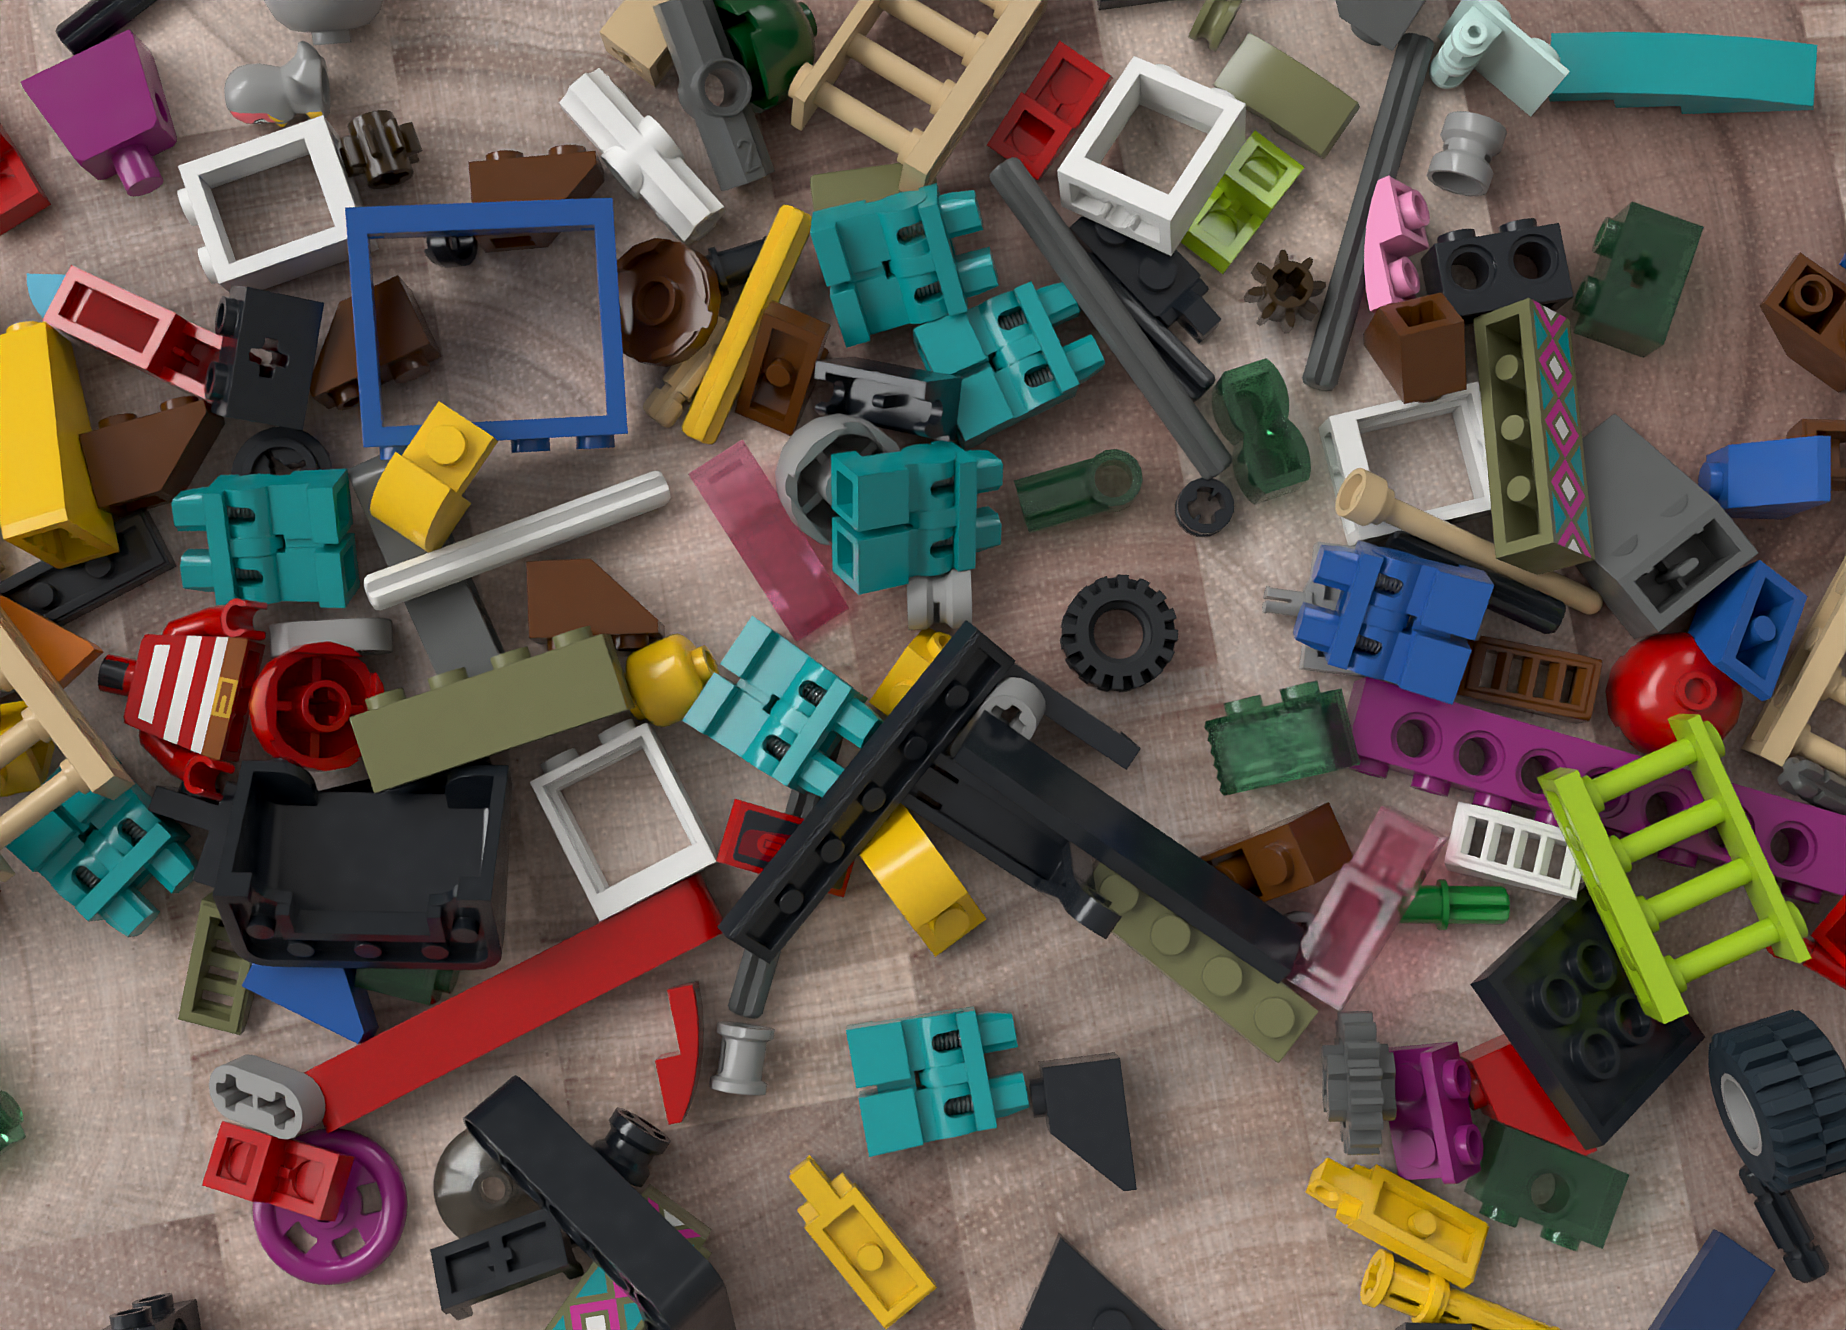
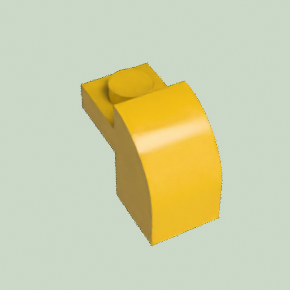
[370,401,498,553]
[859,803,986,957]

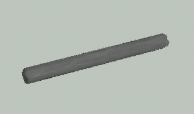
[1302,33,1434,391]
[989,157,1233,480]

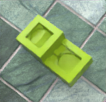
[1181,130,1305,274]

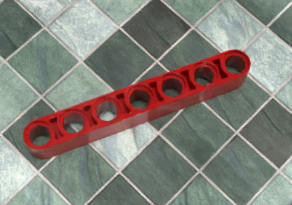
[304,873,723,1134]

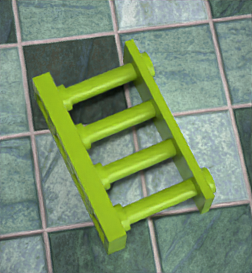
[1537,714,1811,1024]

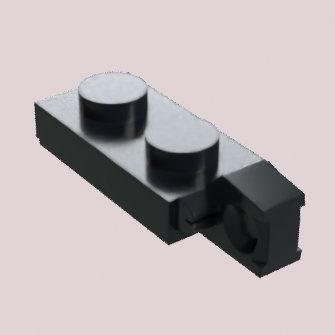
[1069,216,1221,344]

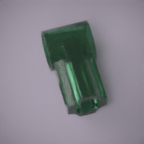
[1014,449,1143,534]

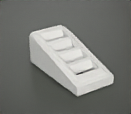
[1444,802,1582,900]

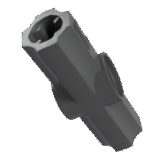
[653,0,775,191]

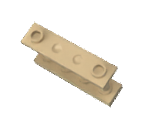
[788,0,1049,192]
[1741,556,1846,779]
[0,606,135,882]

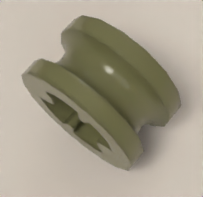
[1188,0,1242,52]

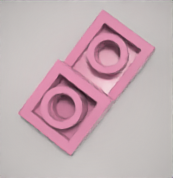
[1364,176,1430,313]

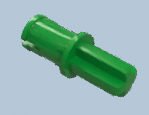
[1377,879,1510,930]

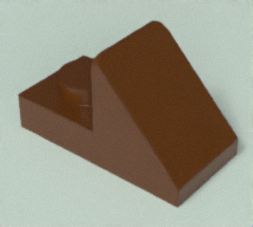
[734,300,831,436]

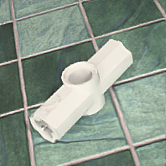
[559,68,726,245]

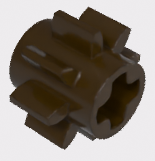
[339,110,423,189]
[1244,250,1326,334]

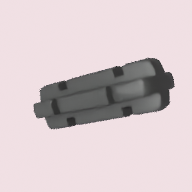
[1777,757,1846,816]

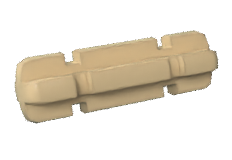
[643,316,729,428]

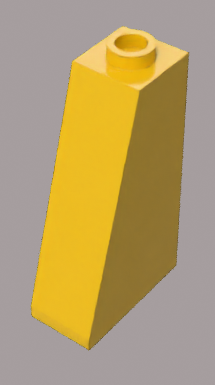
[0,321,120,569]

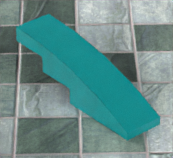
[1548,32,1817,114]

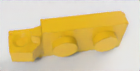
[789,1155,937,1329]
[1305,1157,1490,1289]

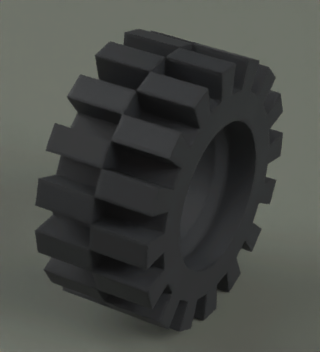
[1060,574,1178,693]

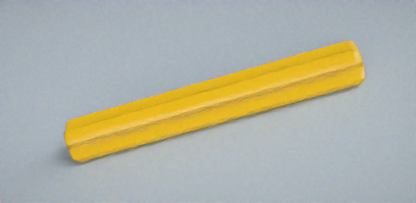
[682,205,812,445]

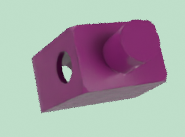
[20,29,177,197]

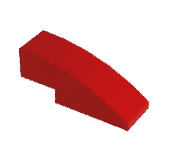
[42,265,262,404]

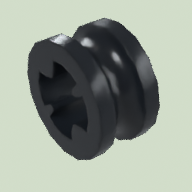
[1175,478,1234,537]

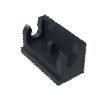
[814,357,962,442]
[430,1209,584,1321]

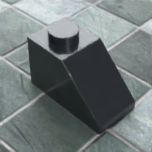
[1029,1052,1137,1191]

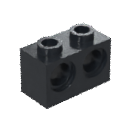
[1420,218,1574,327]

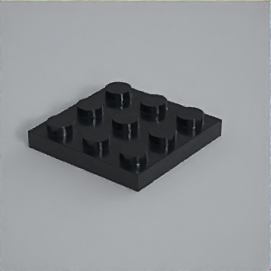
[1470,882,1705,1150]

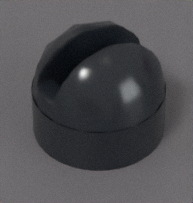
[423,235,478,268]

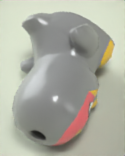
[224,41,331,127]

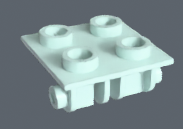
[1429,0,1570,117]

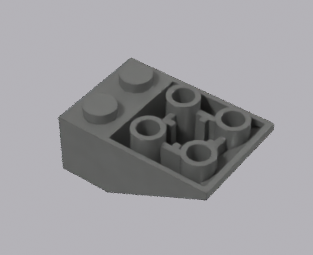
[1575,414,1759,639]

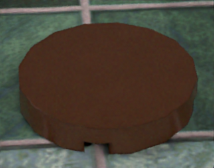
[617,238,721,367]

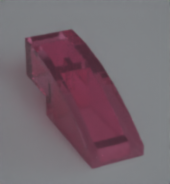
[688,439,849,643]
[1285,806,1448,1011]

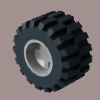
[1708,1009,1846,1193]

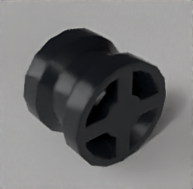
[592,1107,671,1187]

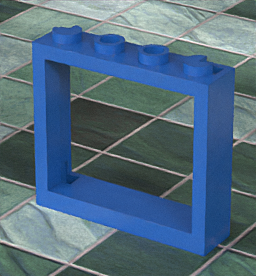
[345,198,628,460]

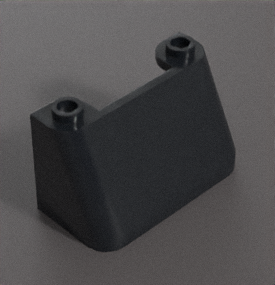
[213,758,512,970]

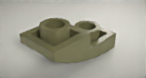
[1213,33,1360,159]

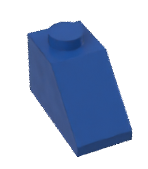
[1698,436,1831,520]
[1688,560,1808,701]
[242,963,379,1044]

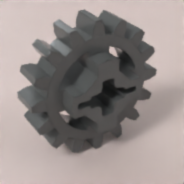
[1321,1011,1397,1155]

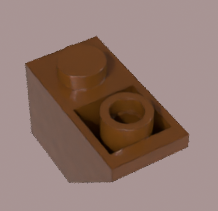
[468,145,605,253]
[1760,252,1846,393]
[310,275,442,410]
[1363,292,1467,404]
[79,396,225,517]
[526,558,665,652]
[1200,802,1355,902]

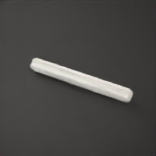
[364,471,671,611]

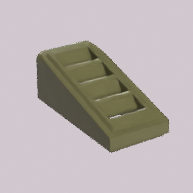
[178,890,255,1035]

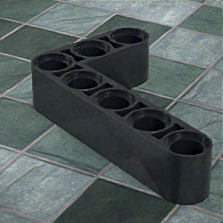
[463,1075,736,1330]

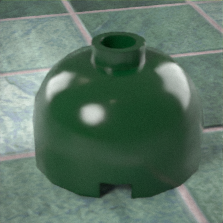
[713,0,817,114]

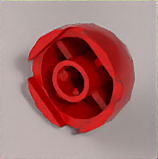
[1605,632,1743,754]
[248,641,384,773]

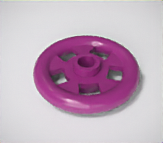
[252,1129,408,1285]

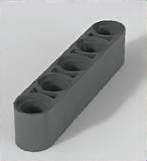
[348,455,505,678]

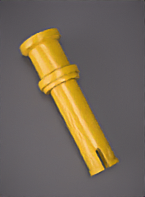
[1360,1249,1560,1330]

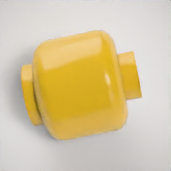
[624,633,719,728]

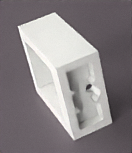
[1057,56,1246,256]
[177,115,379,293]
[1318,382,1492,546]
[530,719,718,921]

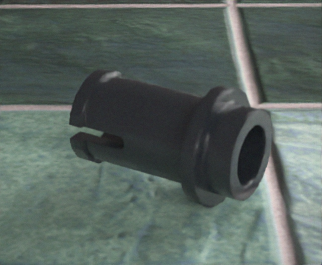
[705,236,767,297]

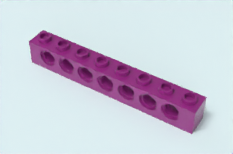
[1334,677,1846,905]

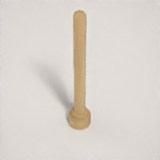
[1335,468,1603,615]

